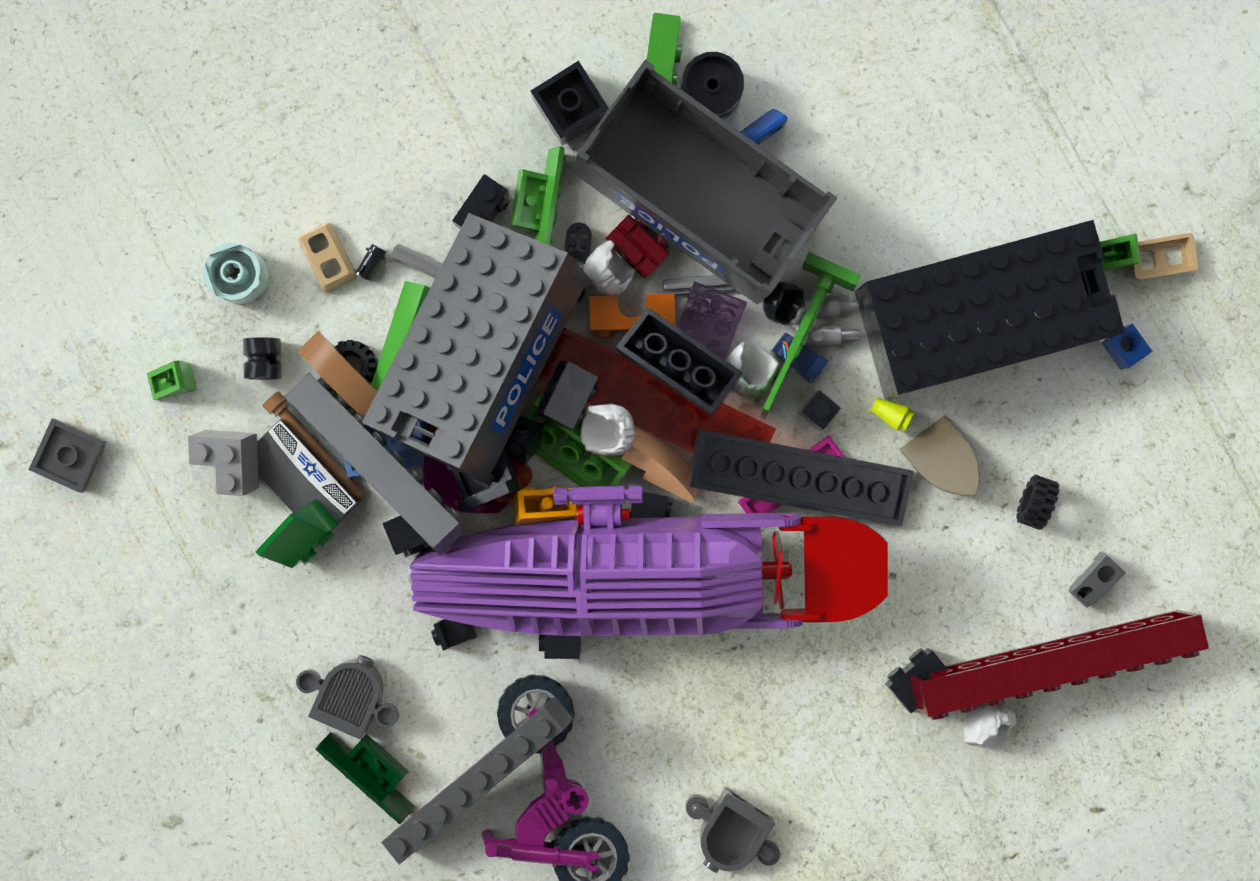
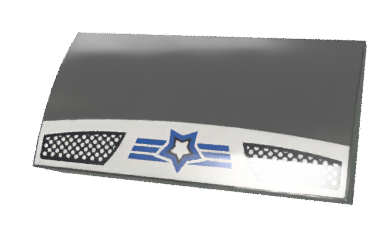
[257,419,361,523]

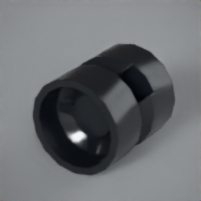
[243,337,281,380]

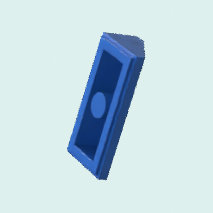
[740,109,788,145]

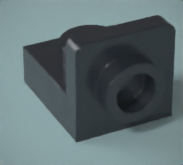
[431,619,478,651]

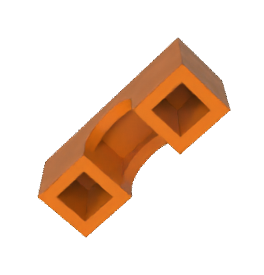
[589,293,676,338]

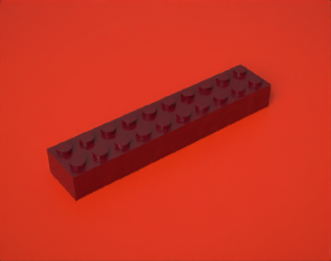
[910,610,1209,720]

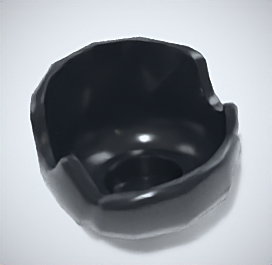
[763,281,804,325]

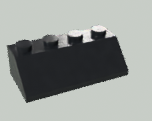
[615,307,743,417]

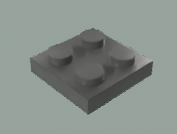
[28,418,107,493]

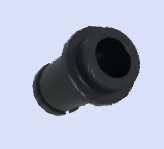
[355,244,386,282]

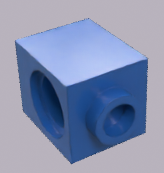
[1101,324,1153,370]

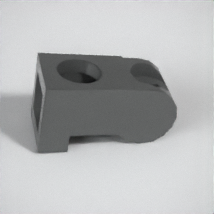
[1068,551,1126,608]

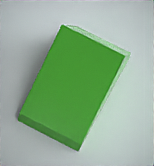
[1100,234,1141,271]
[147,360,197,400]

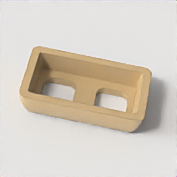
[298,223,357,293]
[1132,233,1199,280]

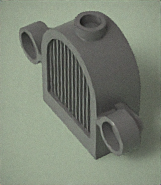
[296,654,399,740]
[686,787,780,873]

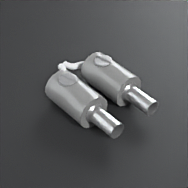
[791,297,860,348]

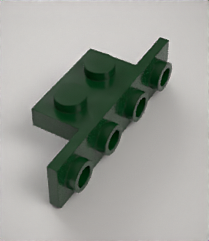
[315,732,415,824]

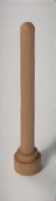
[262,391,365,500]

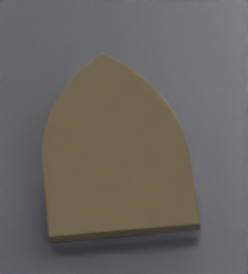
[899,416,979,496]

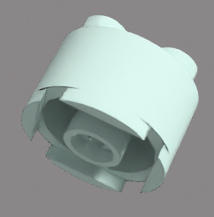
[203,243,268,304]

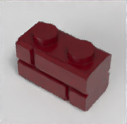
[605,214,670,280]

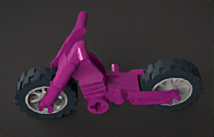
[482,674,630,881]

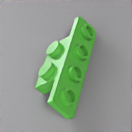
[646,13,682,86]
[510,146,566,247]

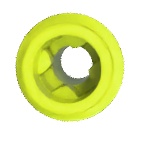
[870,397,915,432]

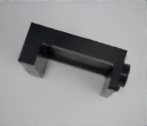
[451,448,521,513]

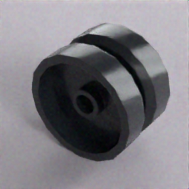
[681,52,744,120]

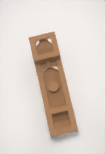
[298,331,377,418]

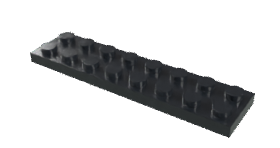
[686,429,914,526]

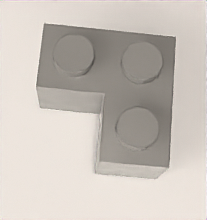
[188,430,259,496]

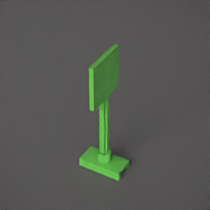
[760,252,861,419]

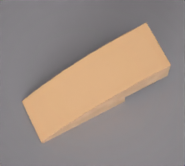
[621,426,698,504]

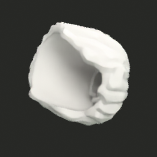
[583,241,637,296]
[727,341,779,397]
[581,404,636,455]
[963,703,1017,750]

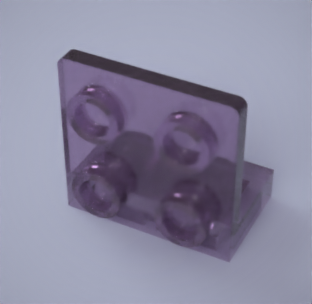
[677,281,747,360]

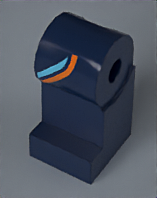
[771,332,829,383]

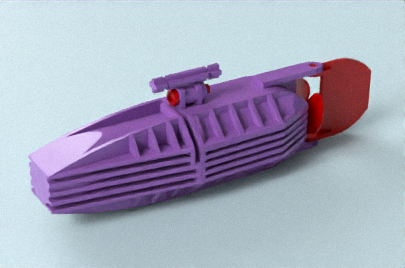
[410,485,888,636]

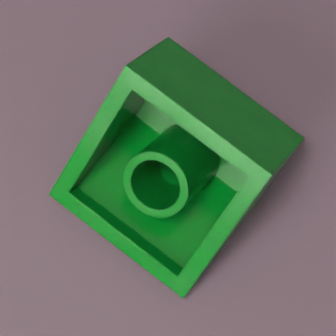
[255,500,339,568]

